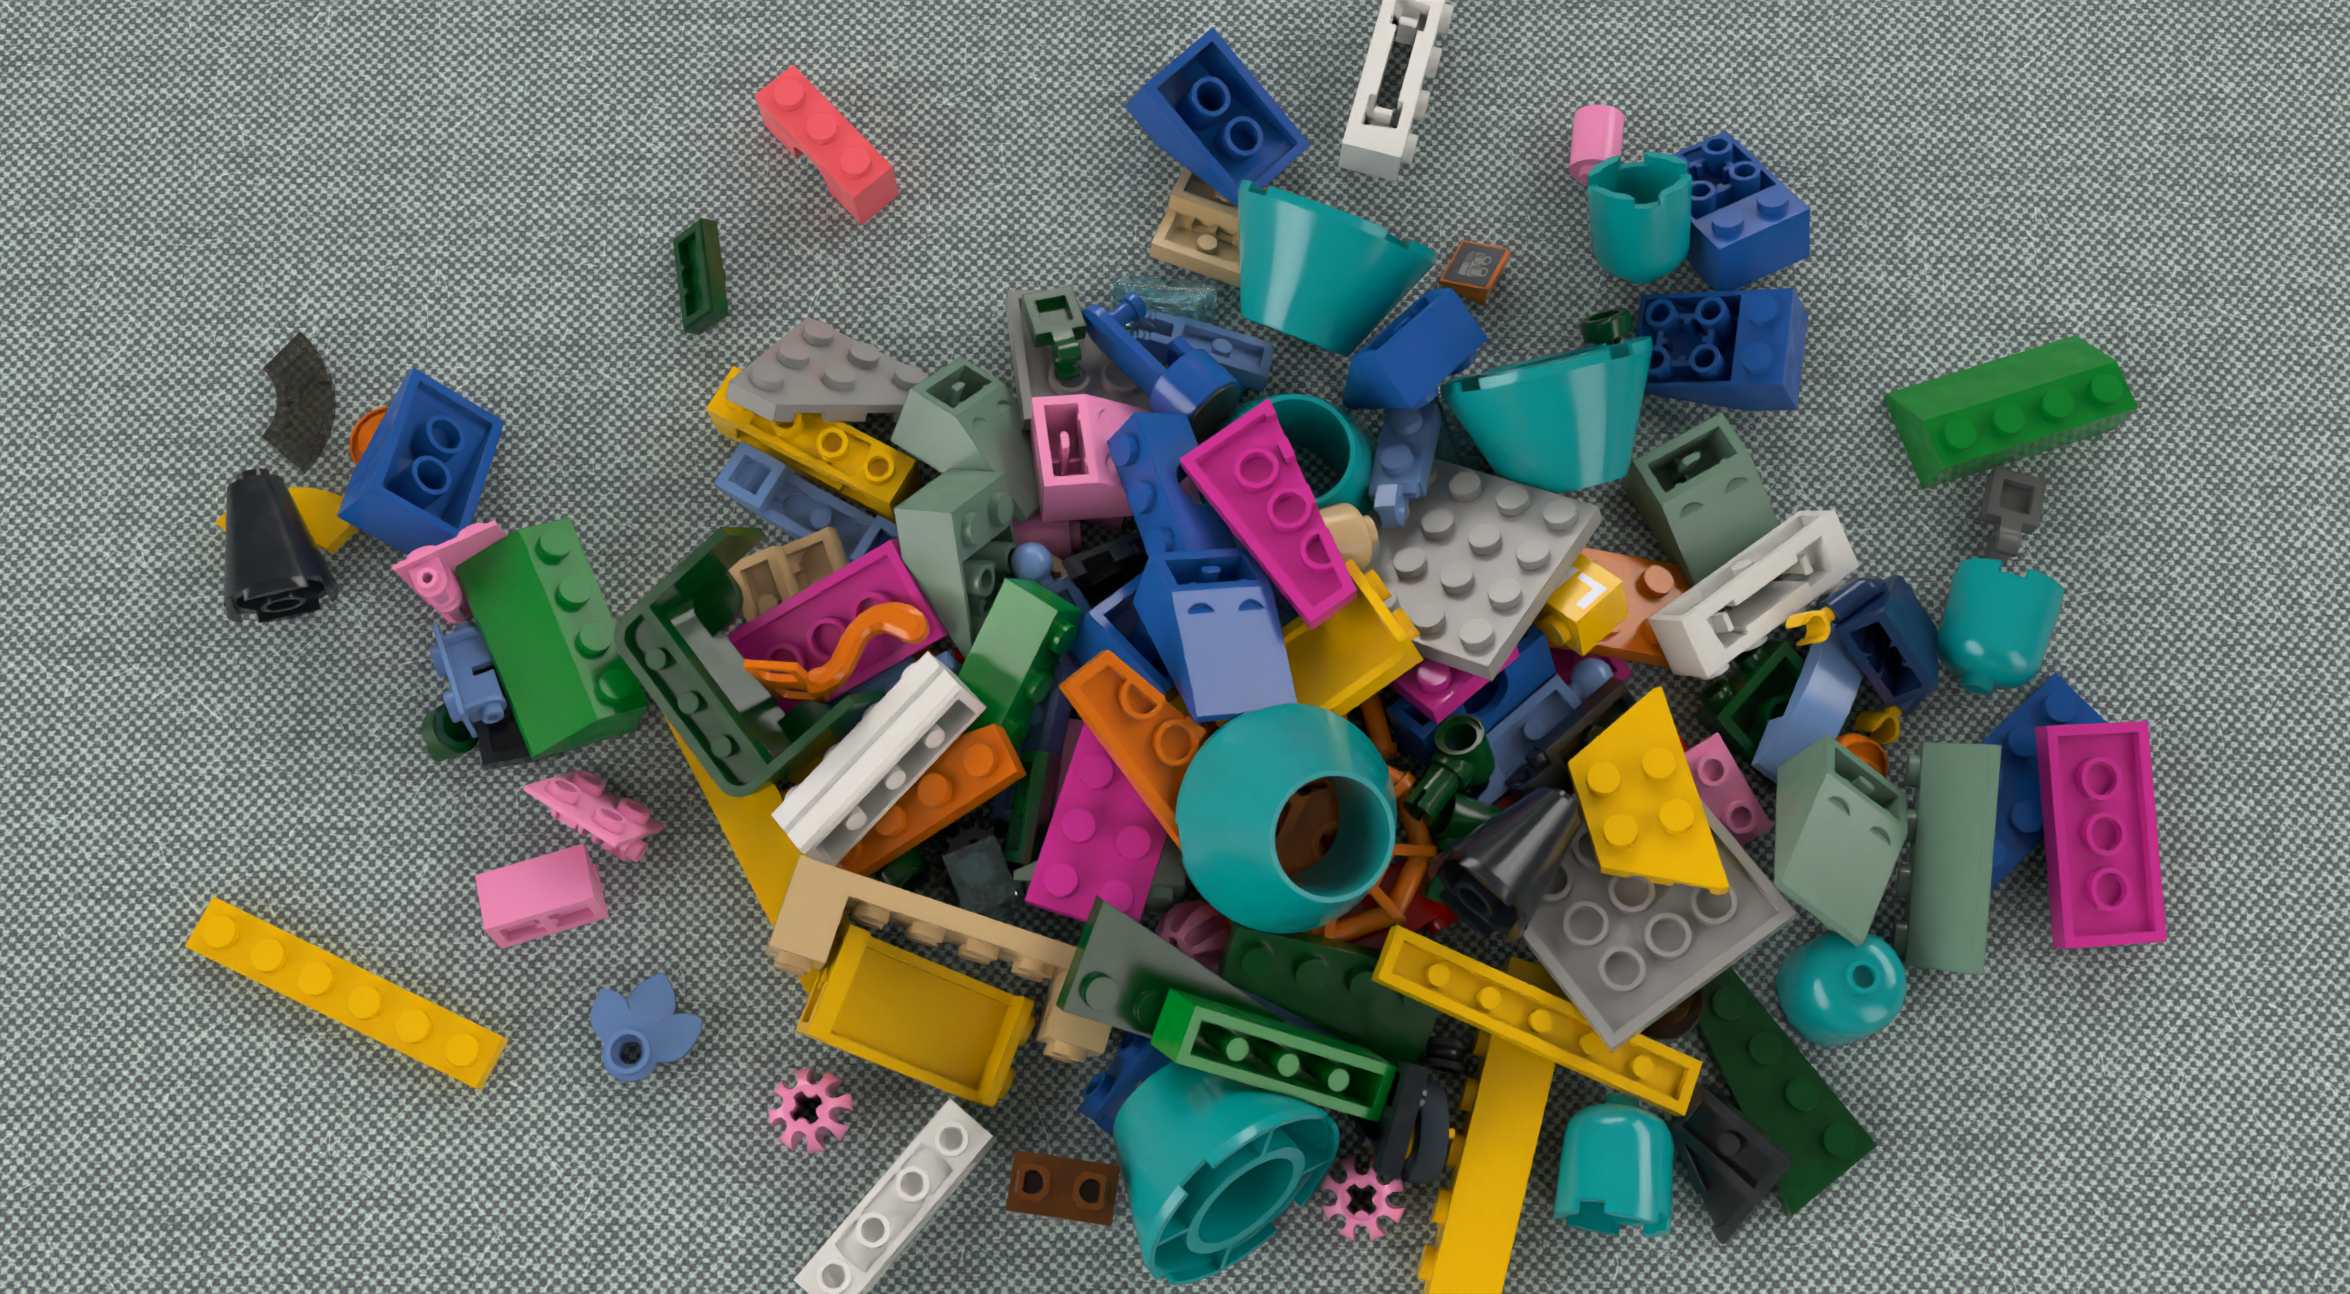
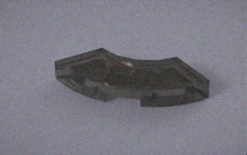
[262,332,336,474]

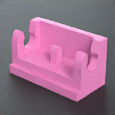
[475,843,609,949]

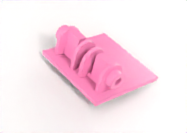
[392,520,508,624]
[1684,733,1773,847]
[523,770,665,862]

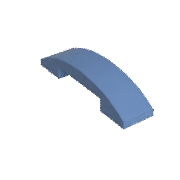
[714,441,899,563]
[1751,592,1863,784]

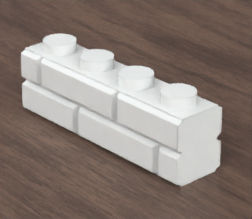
[771,651,987,867]

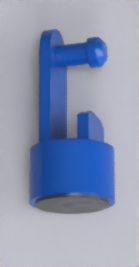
[1082,292,1242,441]

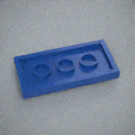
[1911,672,2107,891]

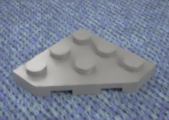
[1005,290,1153,431]
[726,317,929,422]

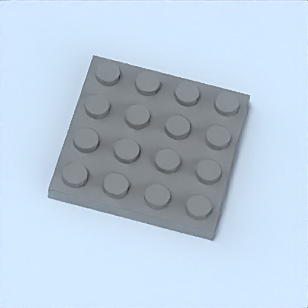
[1350,458,1602,681]
[1521,793,1797,1053]

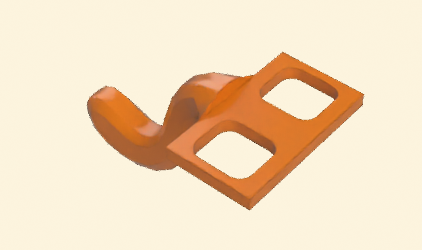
[743,602,930,703]

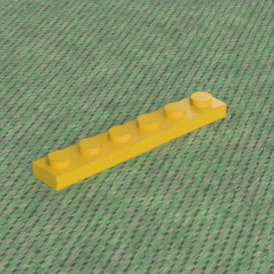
[185,897,509,1090]
[1371,925,1703,1116]

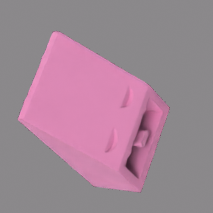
[1030,394,1200,523]

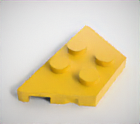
[1568,686,1730,895]

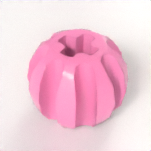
[1154,900,1232,975]
[768,1067,854,1154]
[1321,1154,1406,1241]

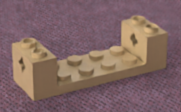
[765,855,1112,1065]

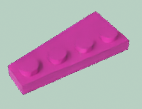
[1180,398,1357,631]

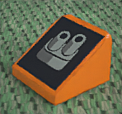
[1439,240,1511,306]

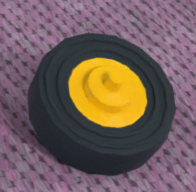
[1400,1079,1455,1184]

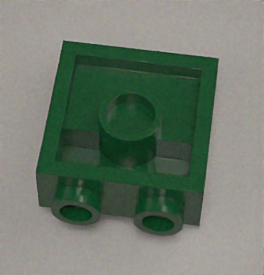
[1695,641,1853,794]

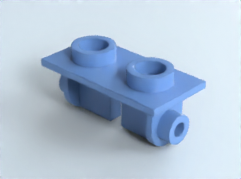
[429,621,507,738]

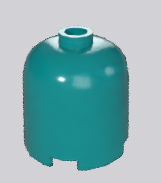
[1587,152,1692,284]
[1937,558,2065,695]
[1774,931,1907,1047]
[1553,1095,1674,1238]

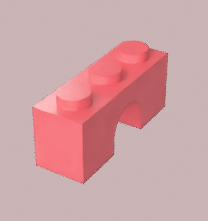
[754,65,899,225]

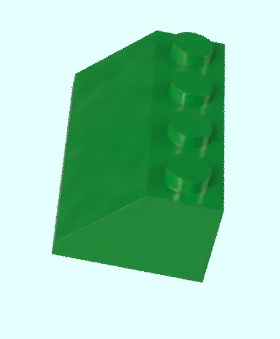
[1883,335,2138,490]
[455,518,649,760]

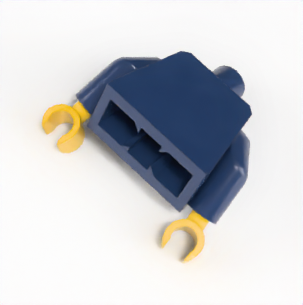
[1785,575,1938,744]

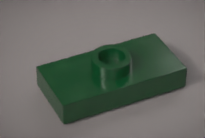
[673,218,729,335]

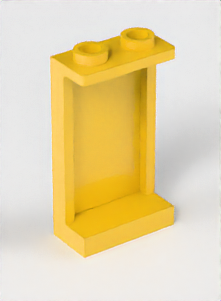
[1215,559,1424,728]
[795,924,1035,1108]

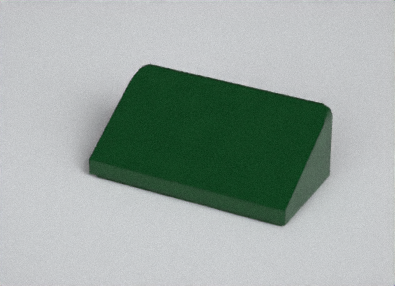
[1004,750,1061,865]

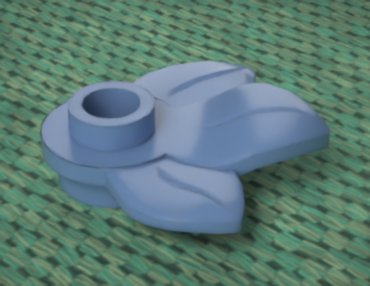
[590,973,703,1082]

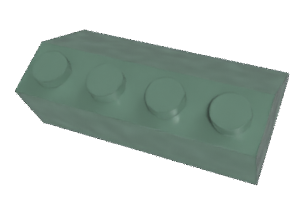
[1892,742,2002,976]

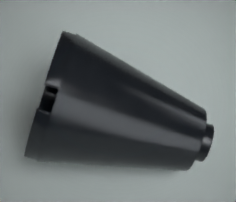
[224,468,339,623]
[1428,787,1581,944]

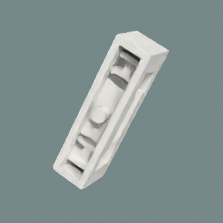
[1338,0,1454,181]
[1648,510,1859,680]
[794,1098,998,1294]

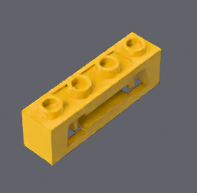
[706,366,922,524]

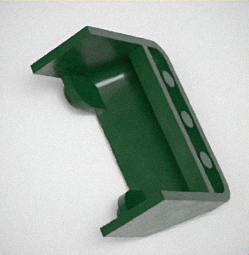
[614,527,886,797]

